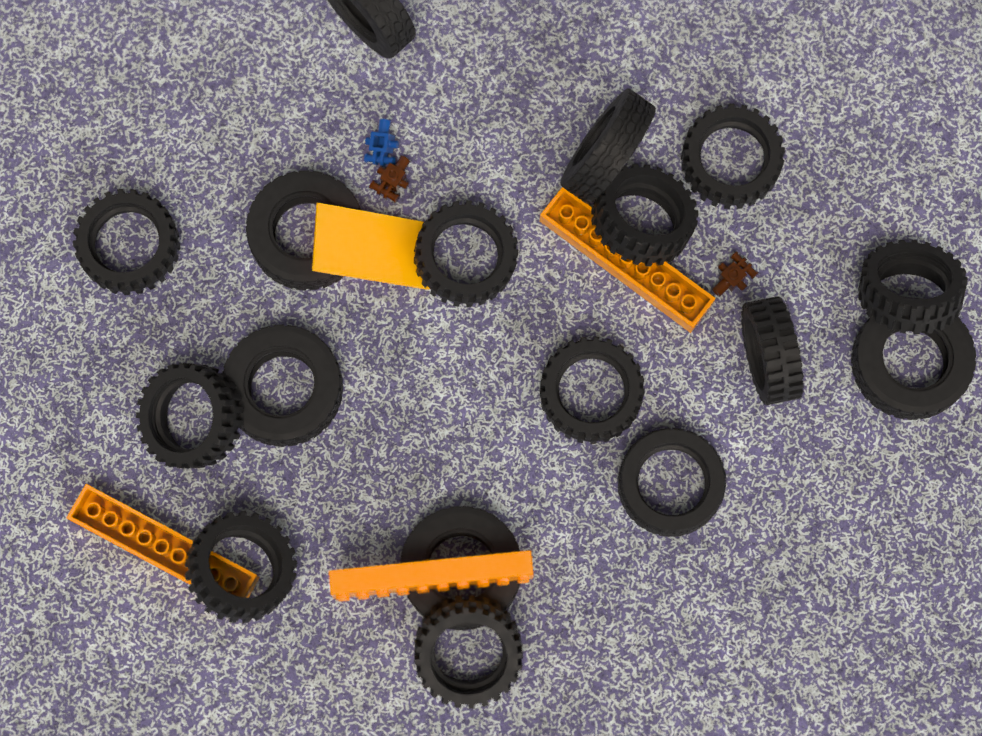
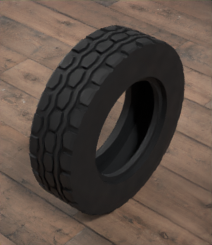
[327,0,416,59]
[560,88,656,204]
[246,170,361,291]
[851,298,976,420]
[222,324,343,447]
[400,506,520,630]

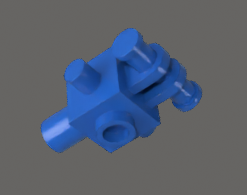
[364,119,399,166]

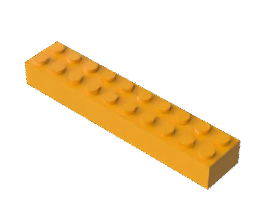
[540,187,716,333]
[66,484,260,598]
[329,550,534,602]

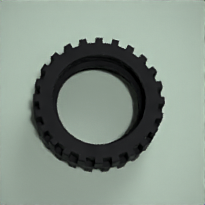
[681,103,785,209]
[591,164,699,267]
[73,189,180,295]
[414,200,518,307]
[858,240,968,334]
[741,296,804,406]
[540,336,645,444]
[136,363,244,468]
[185,511,297,623]
[414,595,523,709]

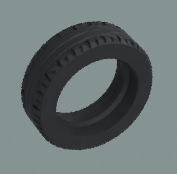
[618,428,726,537]

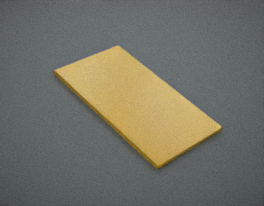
[312,203,430,290]

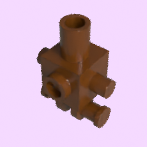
[369,155,410,203]
[712,251,759,297]

